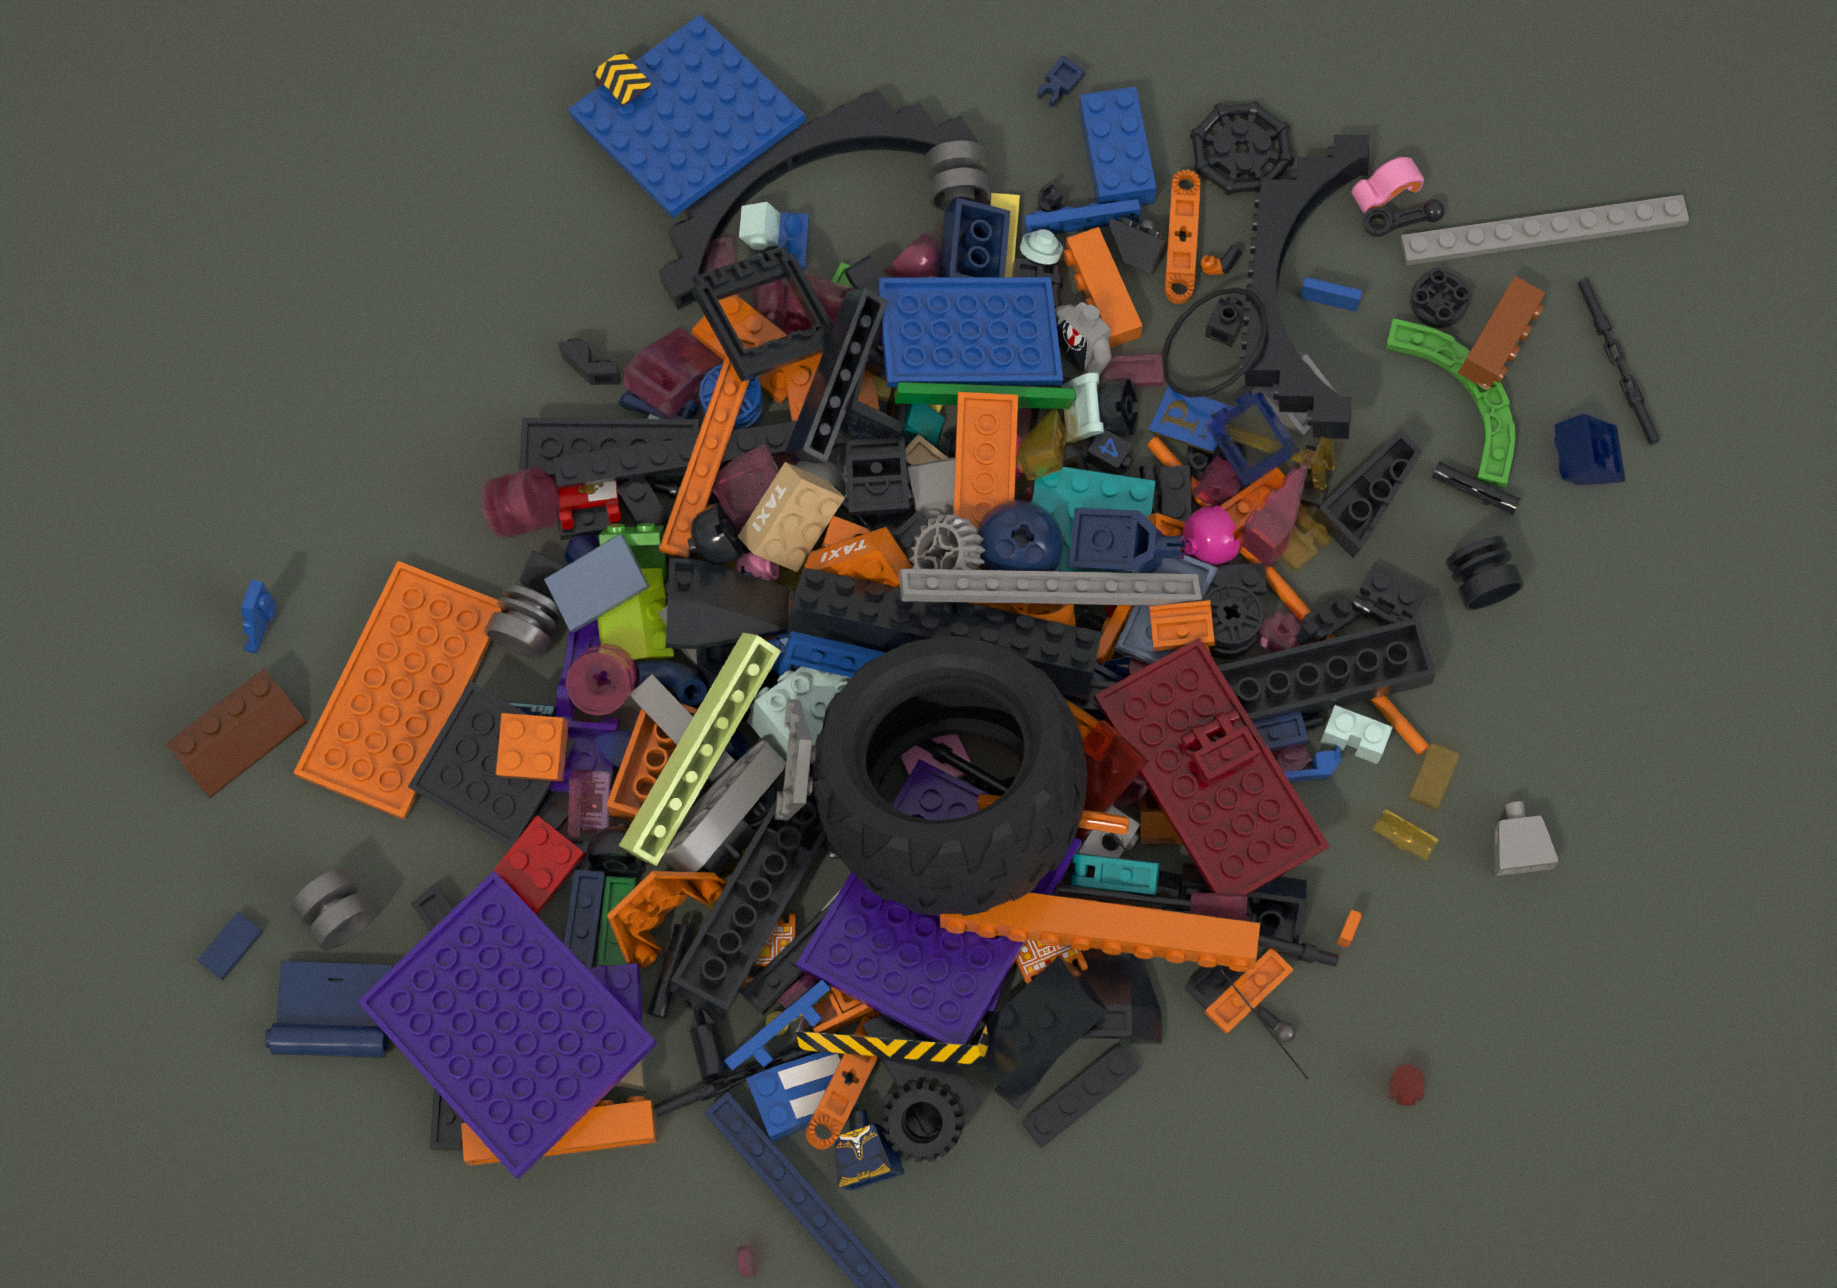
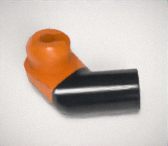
[1201,246,1242,276]

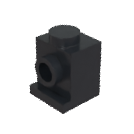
[1205,297,1245,347]

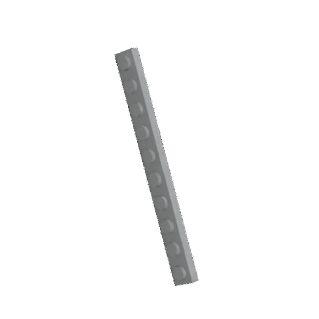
[1400,195,1689,266]
[899,569,1202,605]

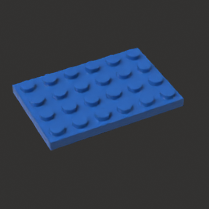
[877,277,1063,387]

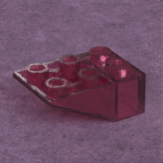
[625,328,724,419]
[1242,462,1309,568]

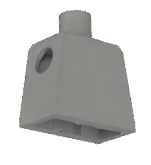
[1494,801,1559,876]

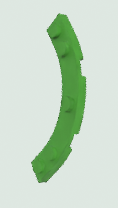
[1385,318,1515,488]

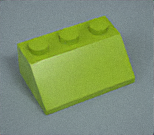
[597,568,674,666]

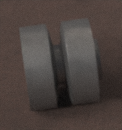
[926,141,991,212]
[291,868,376,951]

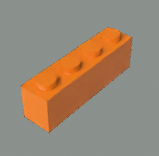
[1063,227,1143,348]

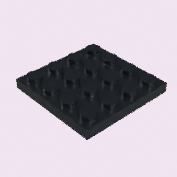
[408,681,576,847]

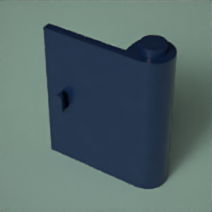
[265,961,393,1058]

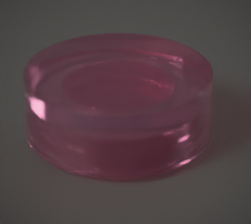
[737,1244,757,1278]

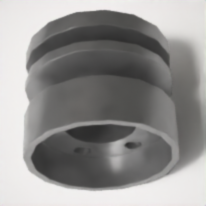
[484,584,562,659]

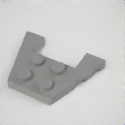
[775,699,816,820]

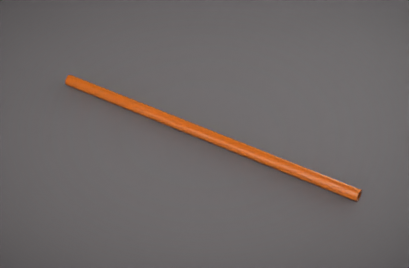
[1147,436,1429,756]

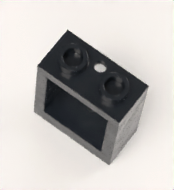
[843,349,908,438]

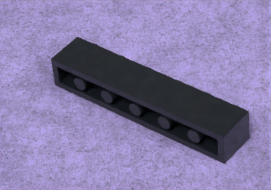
[785,288,888,464]

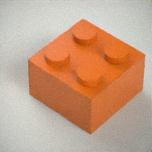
[496,713,569,782]

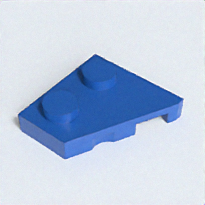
[241,579,277,654]

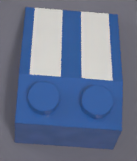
[746,1052,859,1142]

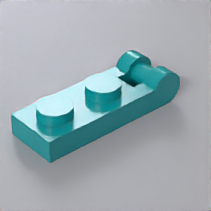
[1071,853,1160,895]

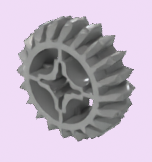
[908,514,986,570]

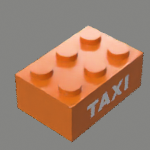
[805,527,913,588]

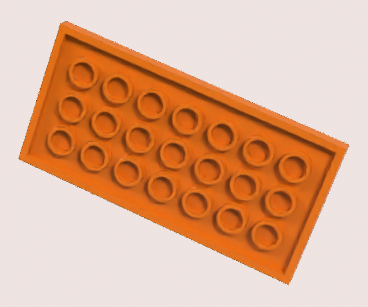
[293,561,505,820]

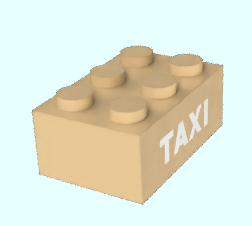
[738,462,845,572]

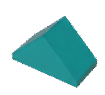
[885,404,945,446]

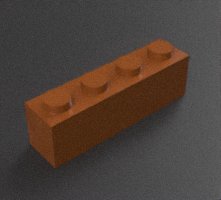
[1458,276,1545,390]

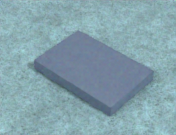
[544,534,650,632]

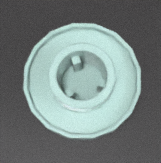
[1020,229,1063,265]

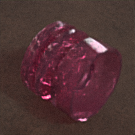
[481,467,559,539]
[566,643,637,716]

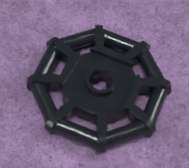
[1190,100,1295,196]

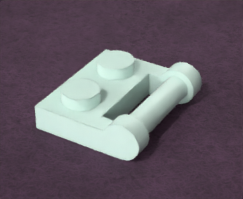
[1062,373,1104,442]

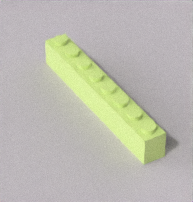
[619,633,781,866]

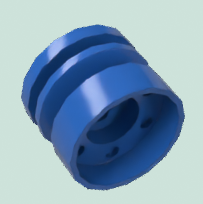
[699,364,764,430]

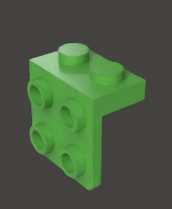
[599,523,667,583]

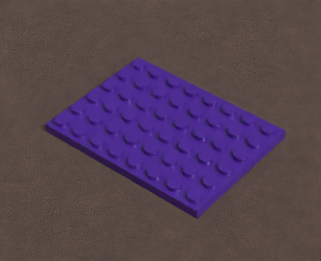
[796,759,1082,1045]
[357,871,658,1180]

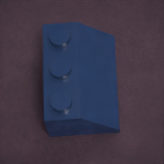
[938,197,1011,278]

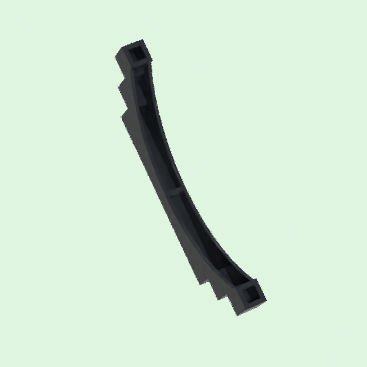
[659,89,978,310]
[1239,135,1369,439]

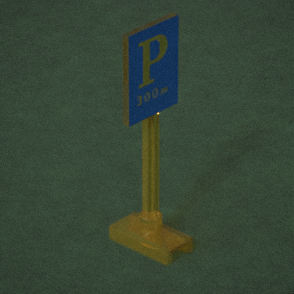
[1148,386,1335,491]

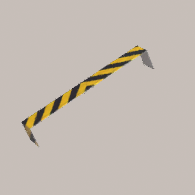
[796,1016,989,1065]

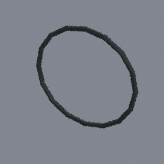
[1161,287,1268,398]

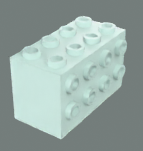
[747,666,851,768]

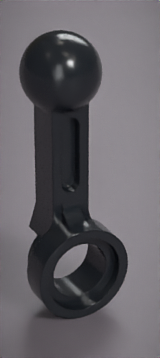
[1363,199,1445,237]

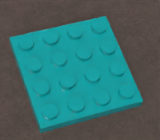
[1027,463,1155,573]

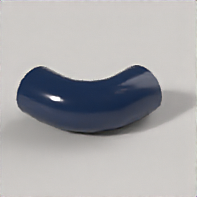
[632,660,707,706]

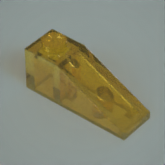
[1016,409,1067,481]

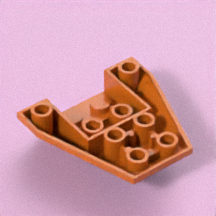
[606,871,727,970]

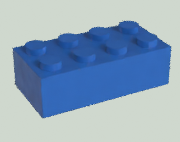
[1078,87,1156,206]

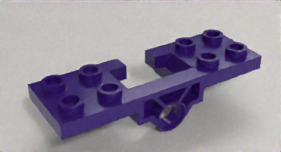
[550,619,627,796]

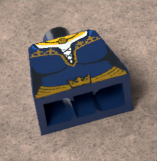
[835,1110,905,1191]

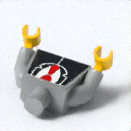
[1055,302,1112,376]

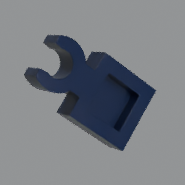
[1038,55,1085,107]

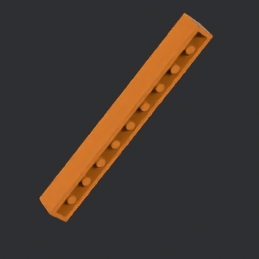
[940,893,1260,972]

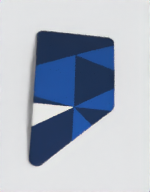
[1104,656,1131,678]

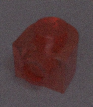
[1388,1065,1424,1106]

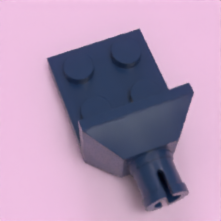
[1068,508,1186,573]

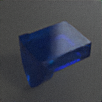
[595,731,632,771]

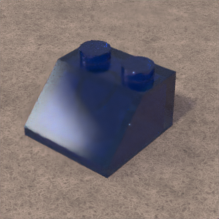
[1554,413,1625,486]

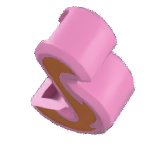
[1351,157,1425,213]

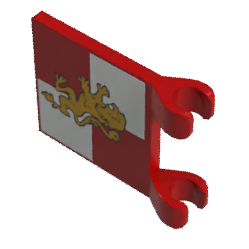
[558,481,621,530]

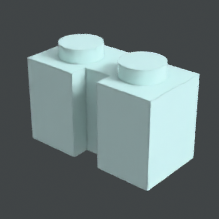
[1321,705,1392,764]

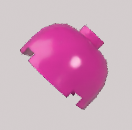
[1182,505,1240,566]

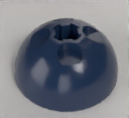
[977,500,1063,571]

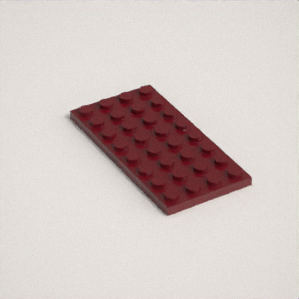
[1094,637,1330,908]

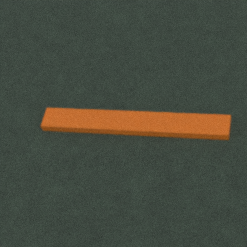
[659,332,763,559]

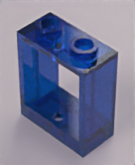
[1206,391,1300,486]

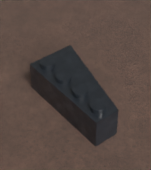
[1311,430,1422,558]

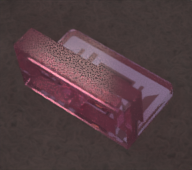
[568,769,611,838]

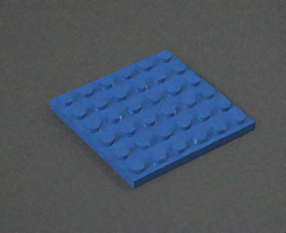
[568,15,806,219]

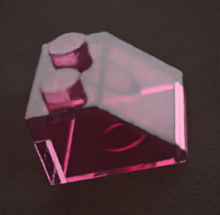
[713,445,780,532]

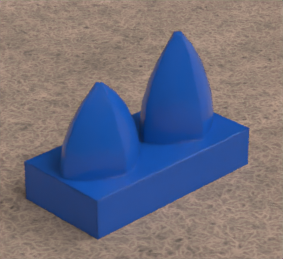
[778,211,809,271]

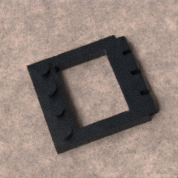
[692,247,833,382]

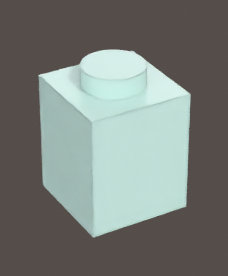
[739,202,781,250]

